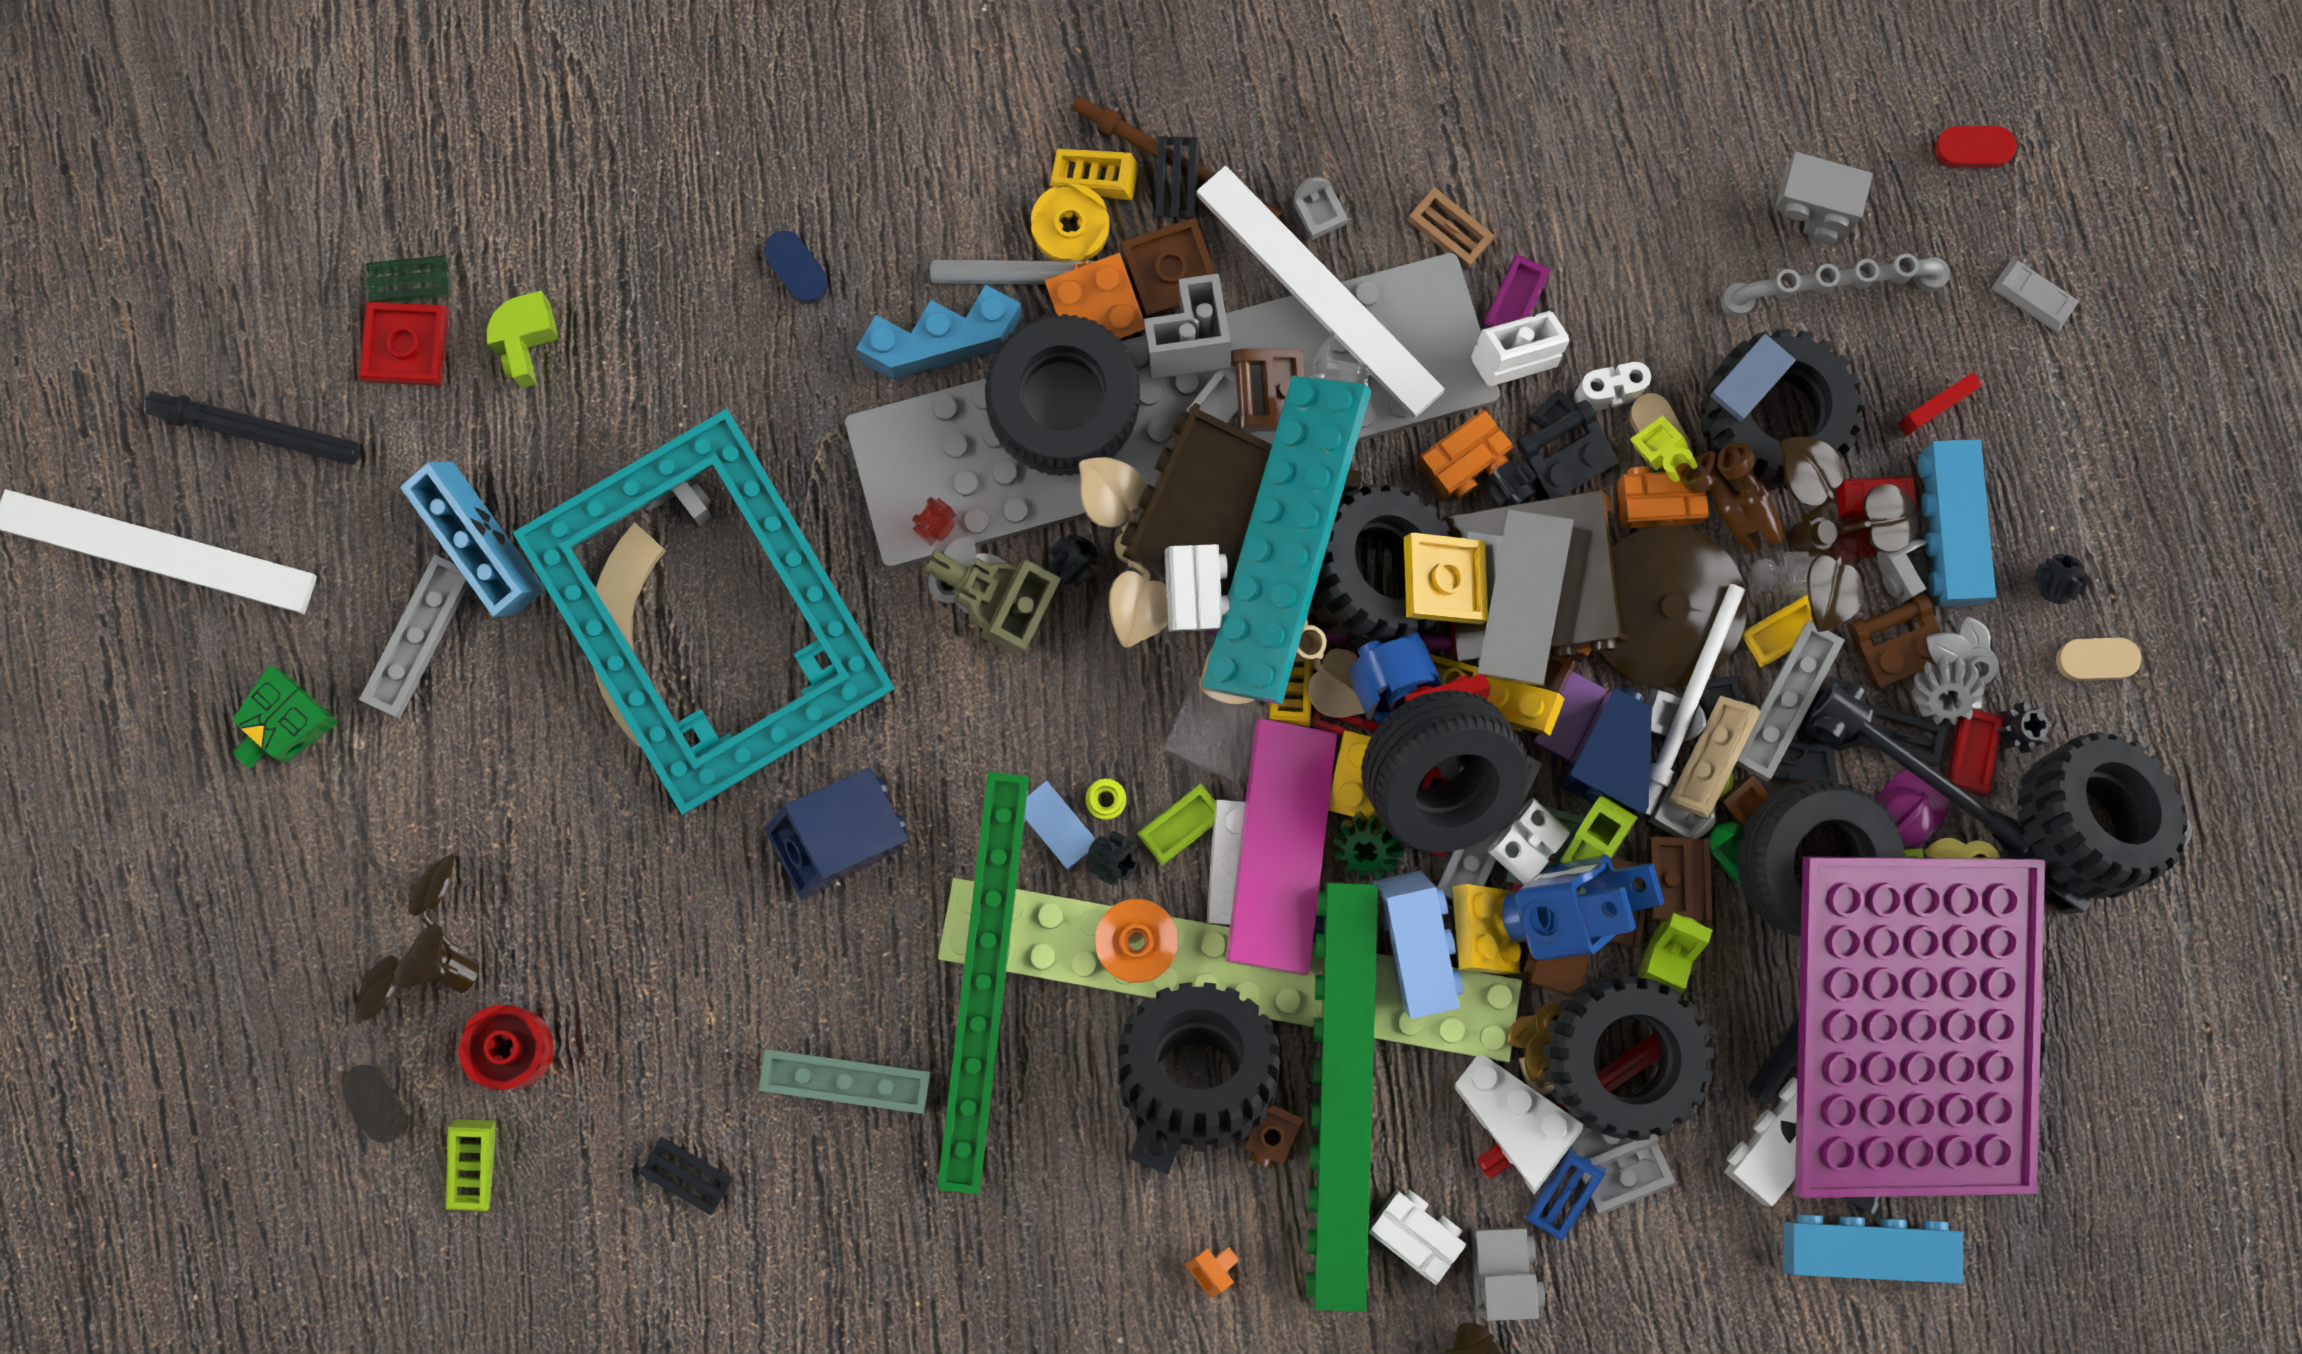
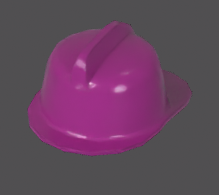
[1874,770,1949,850]

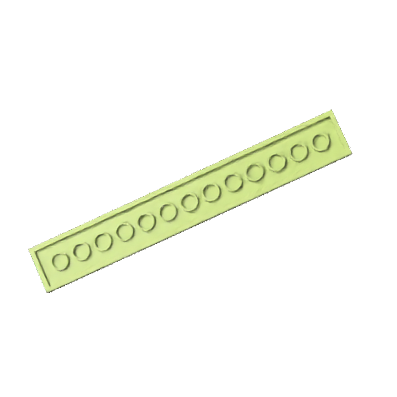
[938,878,1522,1062]

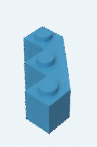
[856,284,1022,381]

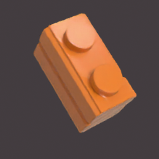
[1416,409,1513,501]
[1617,464,1709,529]

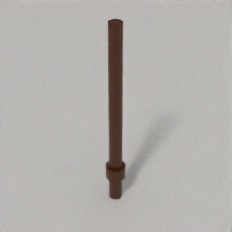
[1072,96,1283,219]

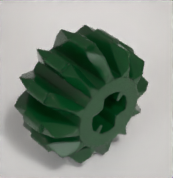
[1334,811,1404,881]

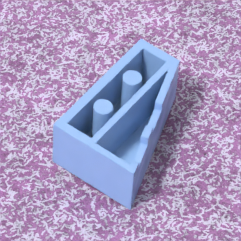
[1373,870,1463,1019]

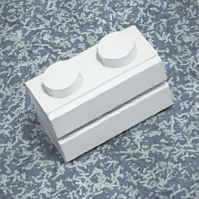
[1471,311,1570,387]
[1165,544,1229,632]
[1368,1190,1466,1285]

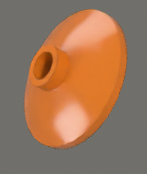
[1095,899,1178,983]

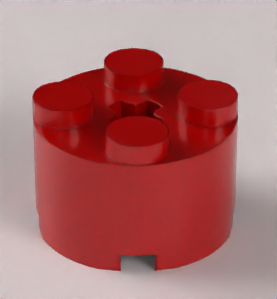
[458,1005,554,1090]

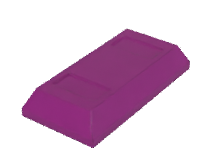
[1483,253,1552,327]

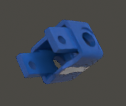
[1502,855,1665,961]

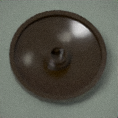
[1598,525,1747,688]

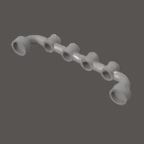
[1721,254,1950,318]

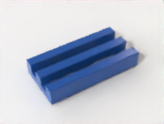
[1526,1148,1606,1241]

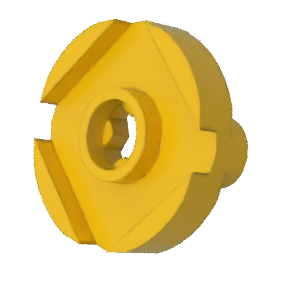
[1031,184,1109,261]

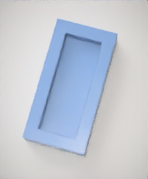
[1025,781,1095,871]

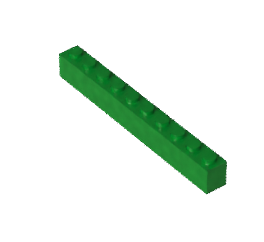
[1305,883,1378,1312]

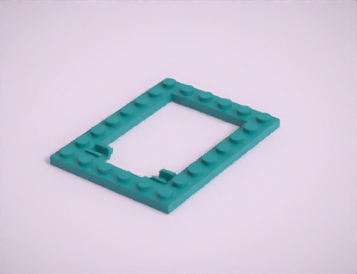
[513,409,895,815]

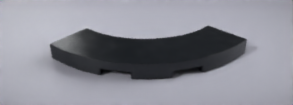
[1699,675,1839,784]

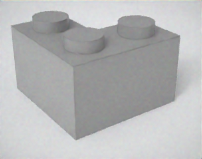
[1774,152,1873,244]
[1144,274,1231,379]
[1471,1227,1545,1321]

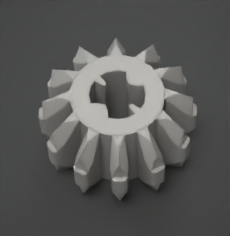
[1912,655,1985,726]

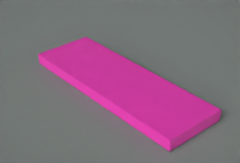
[1225,718,1337,976]

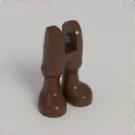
[1681,443,1786,553]

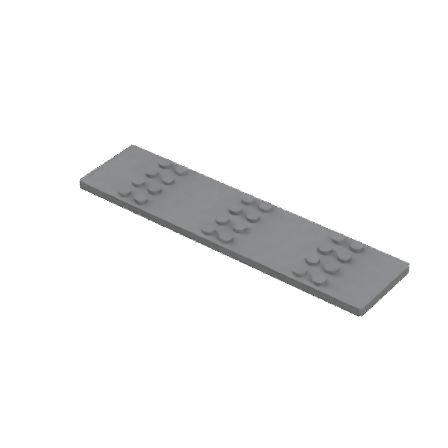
[845,253,1500,569]

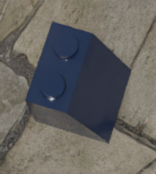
[1557,687,1652,818]
[764,767,908,901]

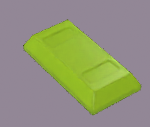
[1137,784,1216,866]

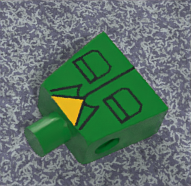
[232,665,339,768]

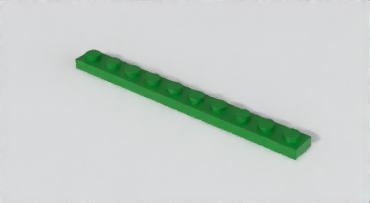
[937,772,1030,1195]

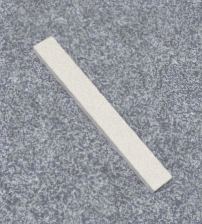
[1196,166,1445,419]
[0,489,317,615]

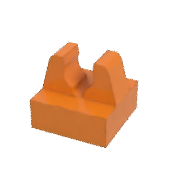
[1184,1247,1239,1298]

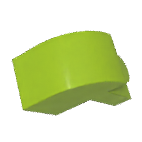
[487,291,559,389]
[1560,795,1638,863]
[1636,913,1712,995]

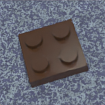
[1120,217,1216,318]

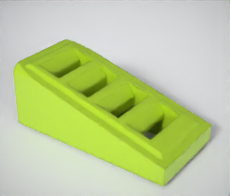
[446,1119,496,1211]

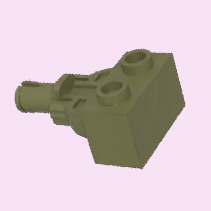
[923,549,1061,655]

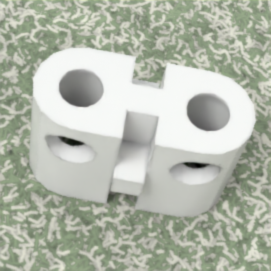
[1574,362,1651,411]
[1487,798,1570,885]

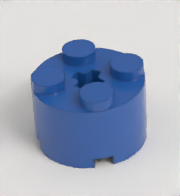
[1348,632,1443,723]

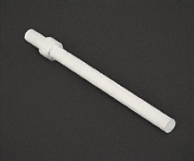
[1645,584,1745,816]

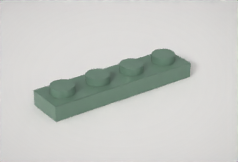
[758,1049,931,1114]

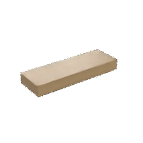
[1668,696,1761,818]

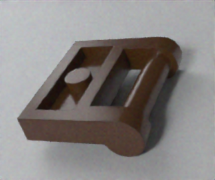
[1231,348,1305,433]
[1848,592,1942,690]

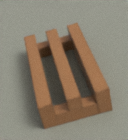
[1408,187,1495,270]

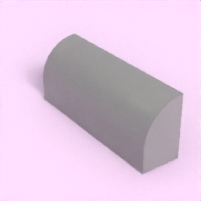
[1478,510,1574,685]

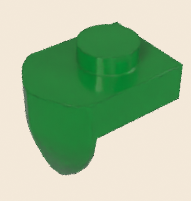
[1705,821,1744,883]

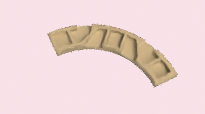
[593,522,666,750]

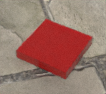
[359,302,449,386]

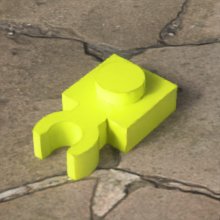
[1630,415,1698,482]

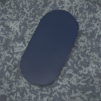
[764,231,828,304]

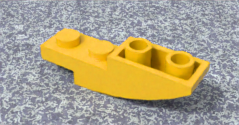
[1430,654,1565,736]

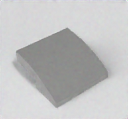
[1570,1125,1675,1216]

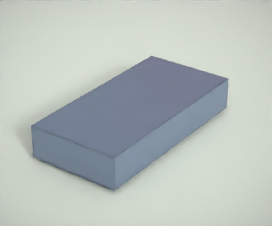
[1710,334,1796,422]

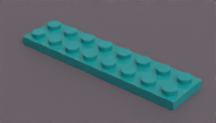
[1202,375,1372,705]

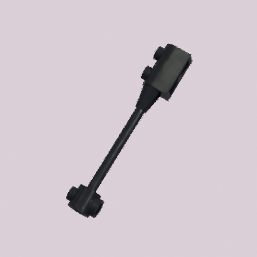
[1811,681,2093,915]

